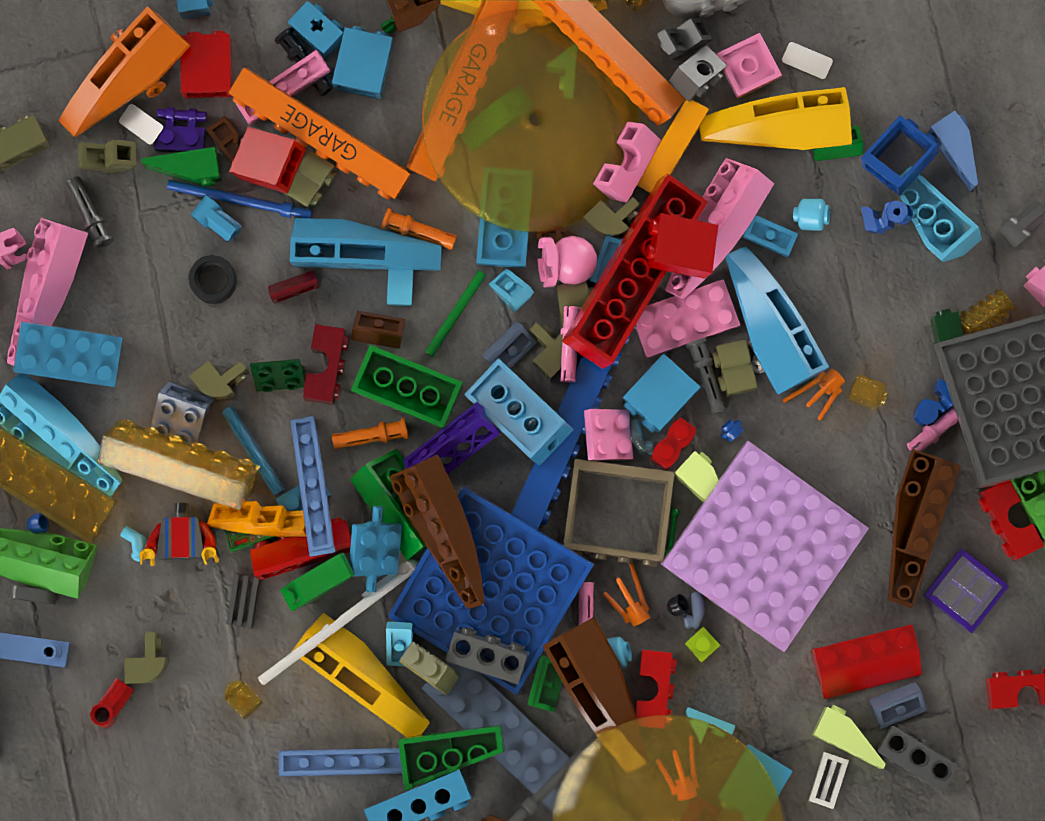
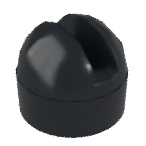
[667,594,689,616]

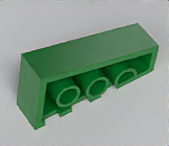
[398,724,505,791]

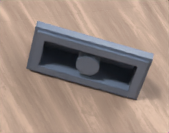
[482,322,537,369]
[869,682,927,729]

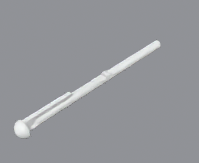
[258,559,418,685]

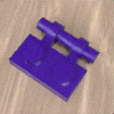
[154,107,207,152]

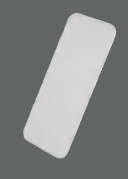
[782,42,833,79]
[119,104,163,144]

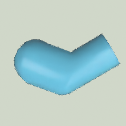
[120,526,147,562]

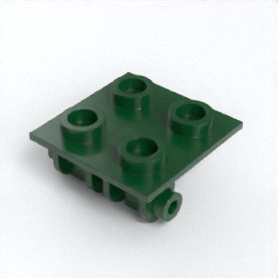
[250,359,305,392]

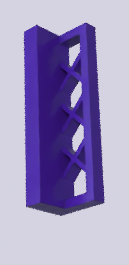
[404,402,500,474]

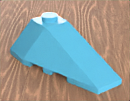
[899,166,982,262]

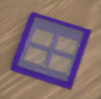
[924,548,1009,634]

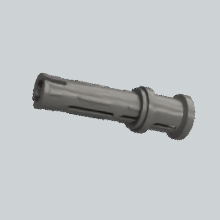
[66,176,114,250]
[685,338,727,414]

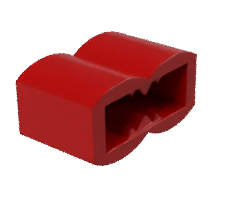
[651,418,696,471]

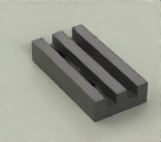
[226,574,260,628]

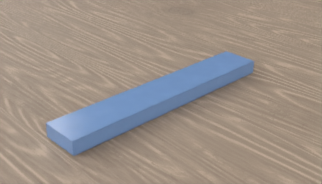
[290,416,335,557]
[279,748,402,776]

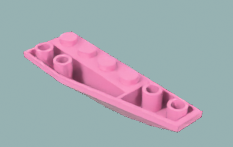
[665,158,774,299]
[7,218,88,366]

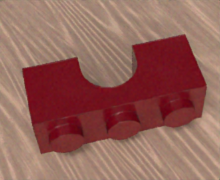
[303,324,350,405]

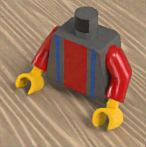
[139,503,219,566]

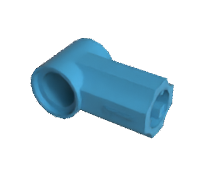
[190,196,242,243]

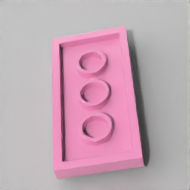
[636,279,740,359]

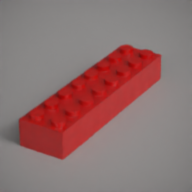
[562,174,708,369]

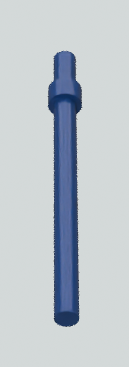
[167,180,312,218]

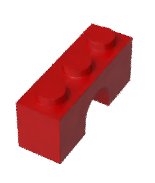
[978,480,1045,561]
[635,650,677,730]
[985,669,1045,709]

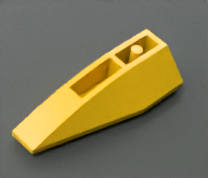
[699,87,852,150]
[291,613,430,737]

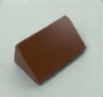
[352,310,406,349]

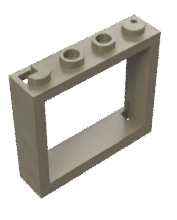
[564,459,675,567]

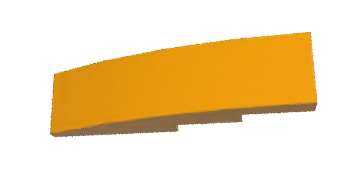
[637,99,709,193]
[207,501,307,537]

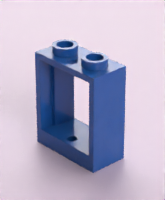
[861,115,938,196]

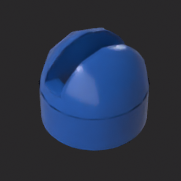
[27,513,49,534]

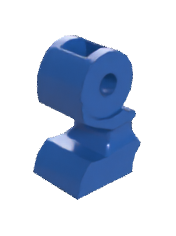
[861,201,913,234]
[914,378,953,426]

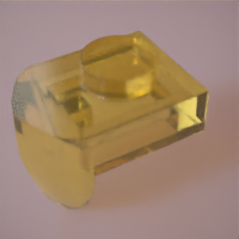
[224,681,263,720]

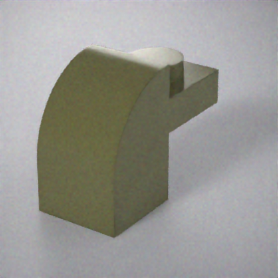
[78,140,136,173]
[583,197,640,239]
[530,322,563,382]
[189,361,249,401]
[124,632,169,684]

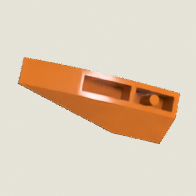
[58,6,190,137]

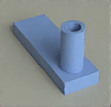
[0,633,71,668]

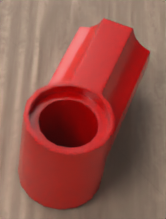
[90,678,135,728]

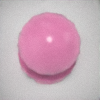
[537,236,597,287]

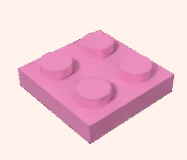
[716,33,782,99]
[584,409,633,461]

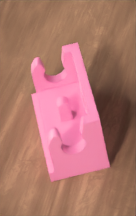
[0,228,27,270]

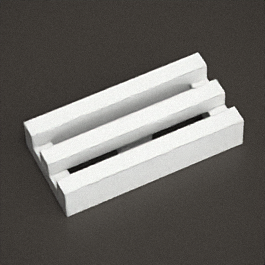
[808,752,849,809]

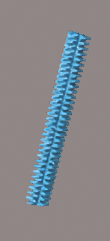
[222,405,285,496]

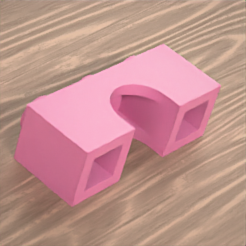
[593,122,661,203]

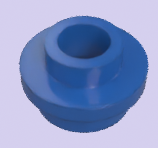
[720,419,744,442]

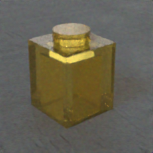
[847,374,888,411]

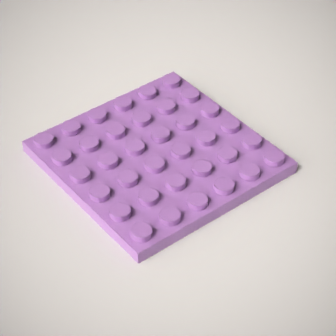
[661,441,869,652]

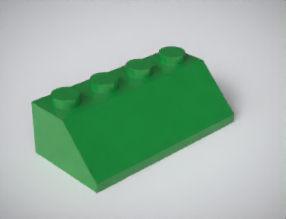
[351,345,464,429]
[350,448,427,560]

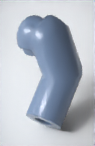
[684,592,705,630]

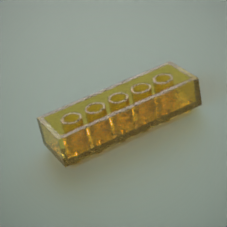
[97,419,260,510]

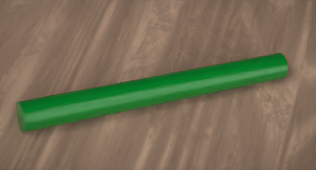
[425,270,486,358]

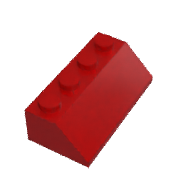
[249,517,352,581]
[811,624,922,699]

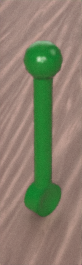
[664,508,680,557]

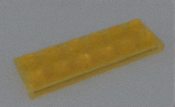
[0,427,117,544]

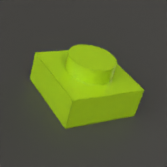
[685,627,720,663]

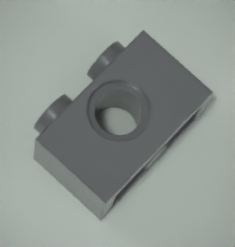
[668,45,727,101]

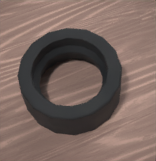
[188,255,237,304]

